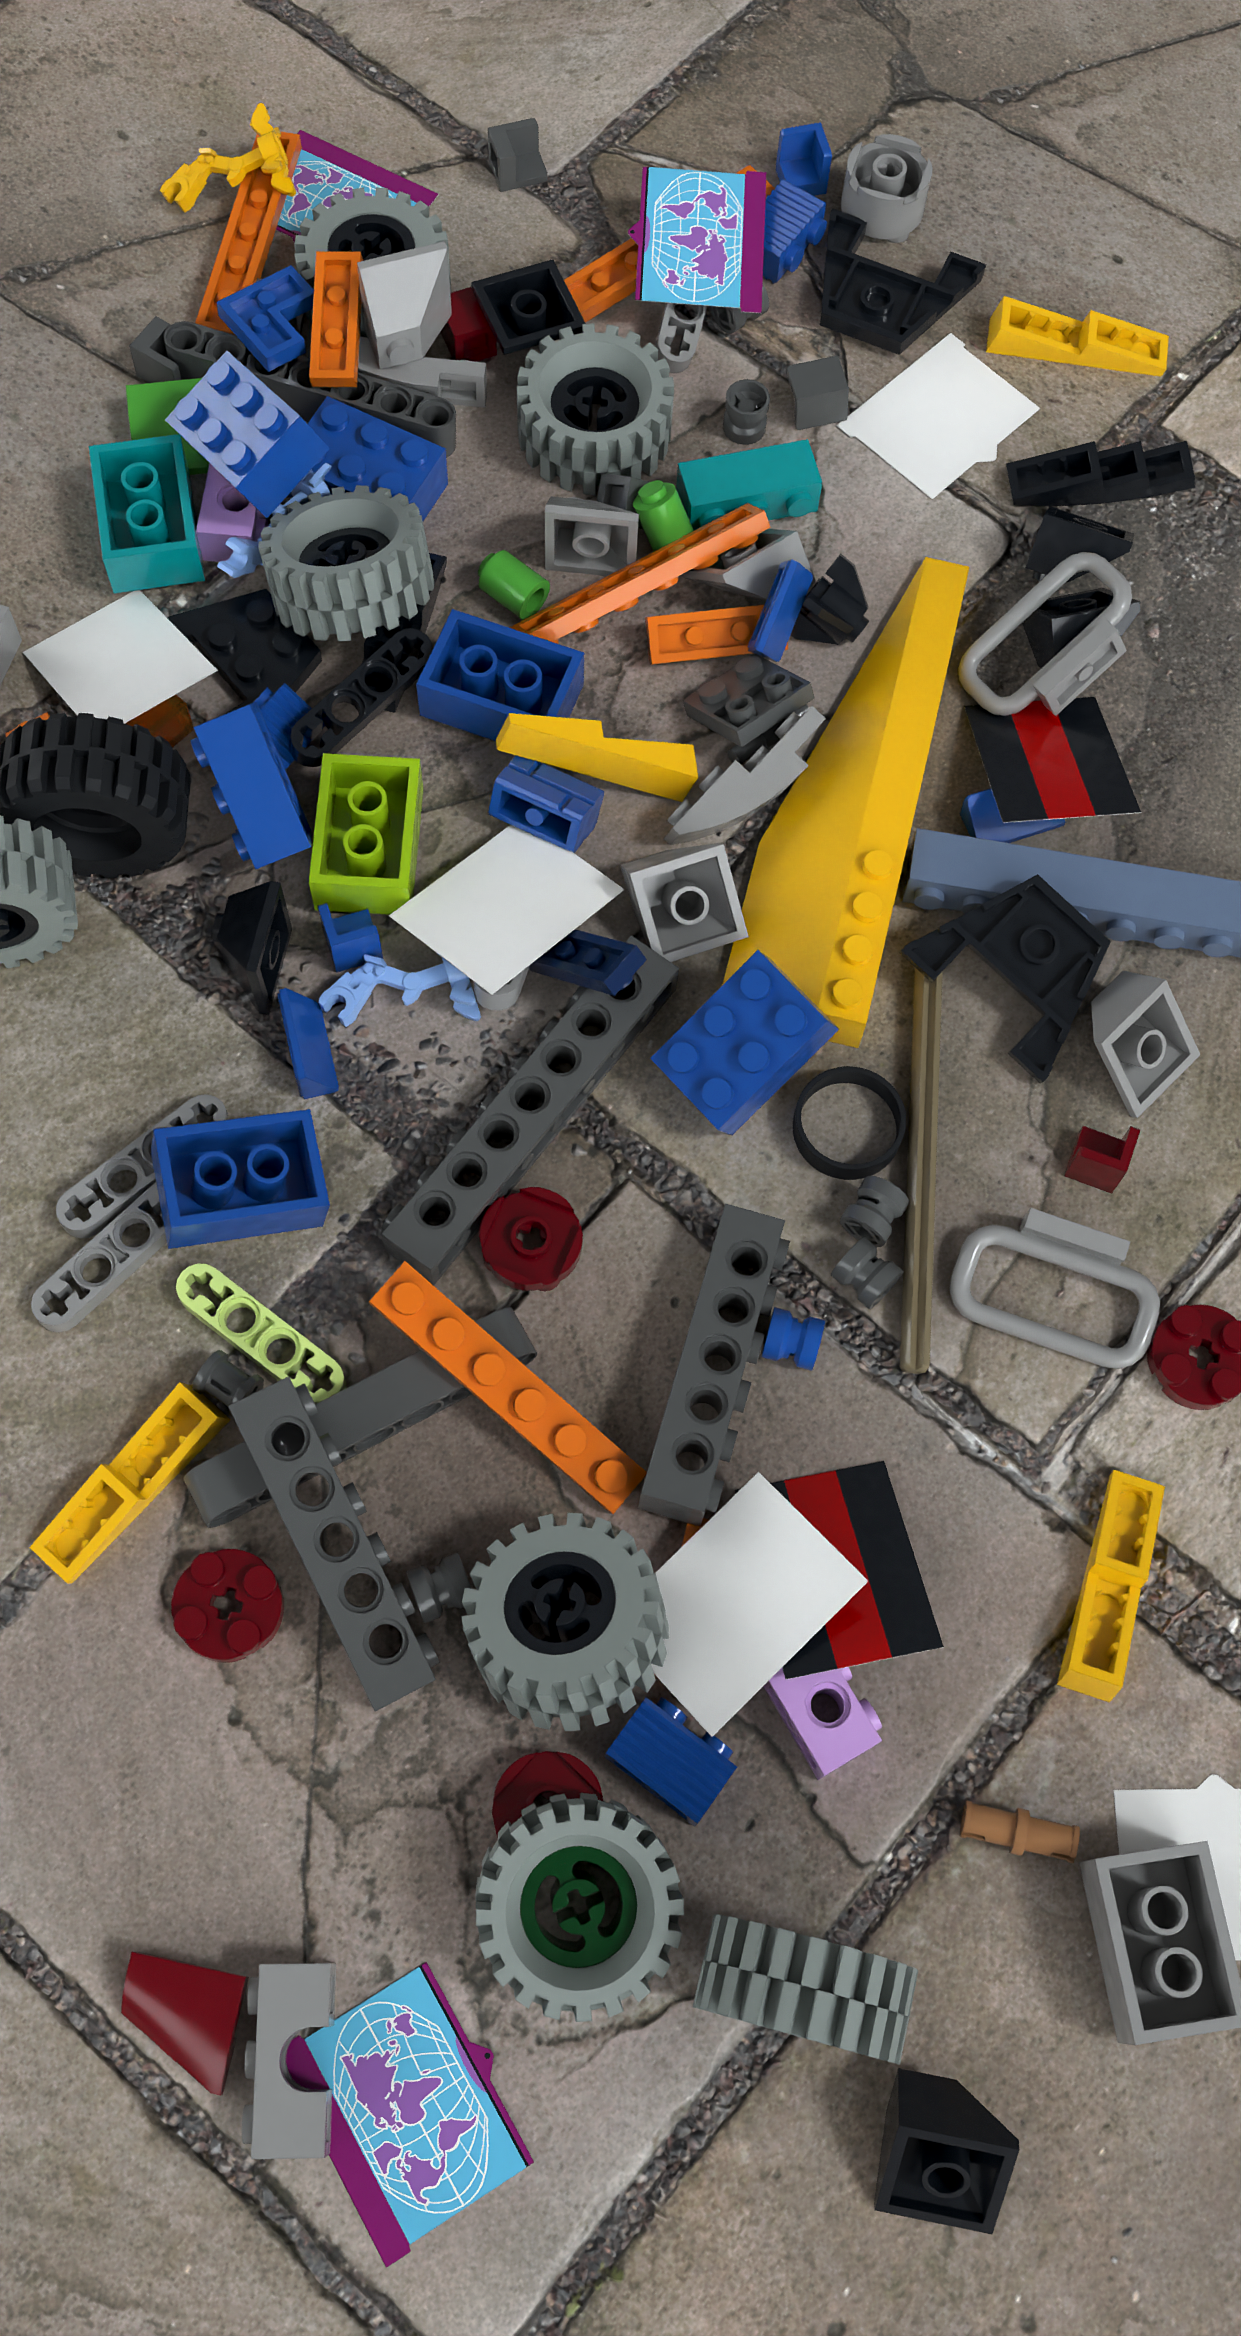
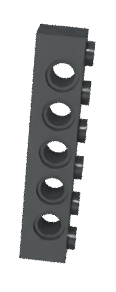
[638,1203,790,1526]
[228,1376,440,1712]

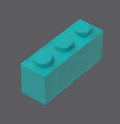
[676,439,823,530]

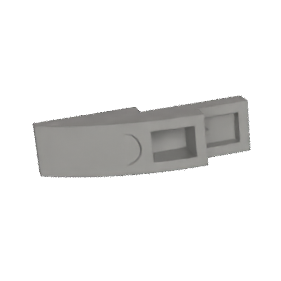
[358,337,487,407]
[664,706,826,845]

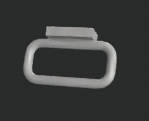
[958,552,1132,716]
[949,1208,1160,1369]

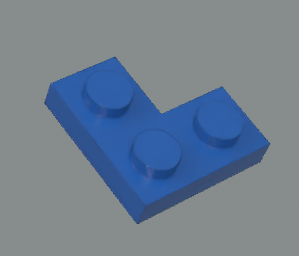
[216,265,314,372]

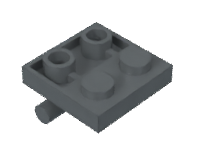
[683,654,815,764]

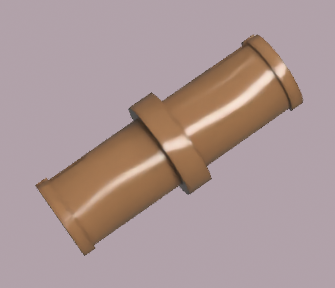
[960,1800,1080,1863]

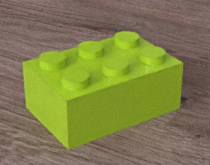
[308,753,423,915]

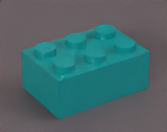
[89,434,205,593]

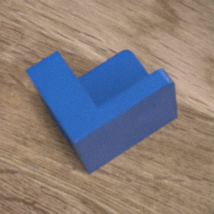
[775,122,832,196]
[318,903,383,973]

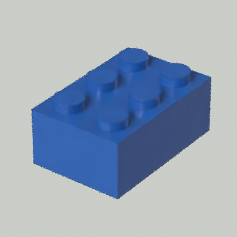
[165,350,330,518]
[288,396,448,521]
[416,609,584,741]
[190,702,314,869]
[650,950,839,1135]
[151,1109,330,1249]

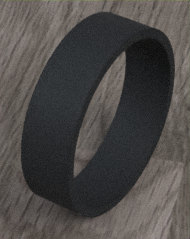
[793,1066,906,1180]

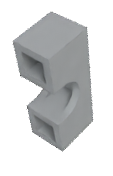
[242,1963,336,2159]

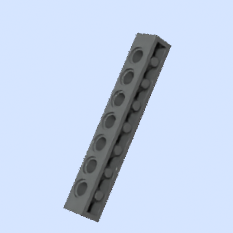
[382,935,679,1286]

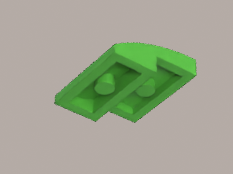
[126,378,209,475]

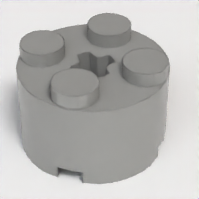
[841,134,933,243]

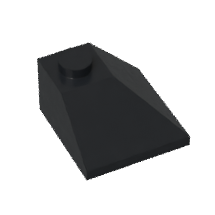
[471,259,586,355]
[1025,506,1134,582]
[1022,588,1141,668]
[212,881,292,1015]
[874,2068,1020,2234]

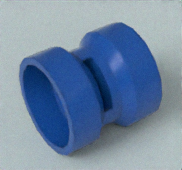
[761,1307,825,1371]

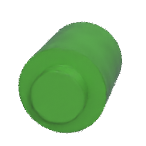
[633,480,694,552]
[478,550,550,620]

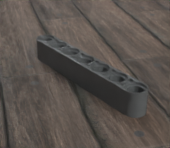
[164,321,456,458]
[183,1307,538,1528]

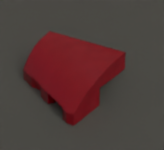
[121,1952,249,2096]

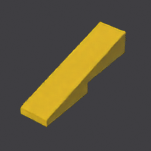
[986,296,1169,377]
[496,713,699,802]
[29,1382,231,1584]
[1057,1470,1165,1703]

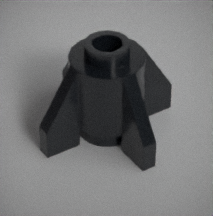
[791,553,869,645]

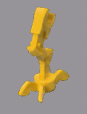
[160,103,296,213]

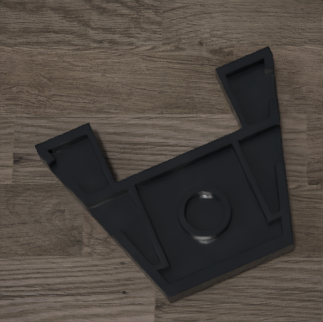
[820,208,986,355]
[167,589,322,715]
[900,874,1111,1084]

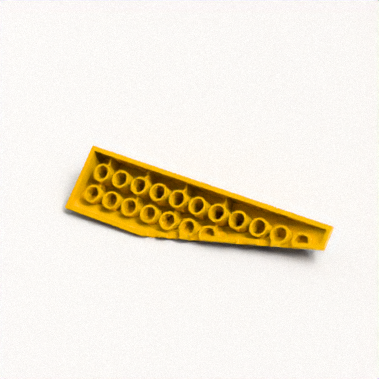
[722,557,969,1048]

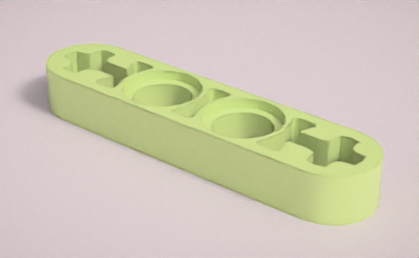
[176,1263,346,1404]

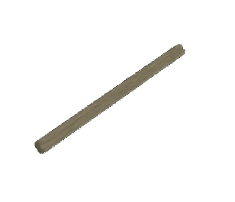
[900,968,943,1374]

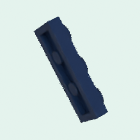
[529,929,647,996]

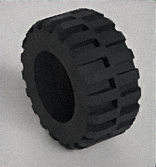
[0,713,191,878]

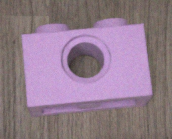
[196,463,269,562]
[763,1667,882,1780]

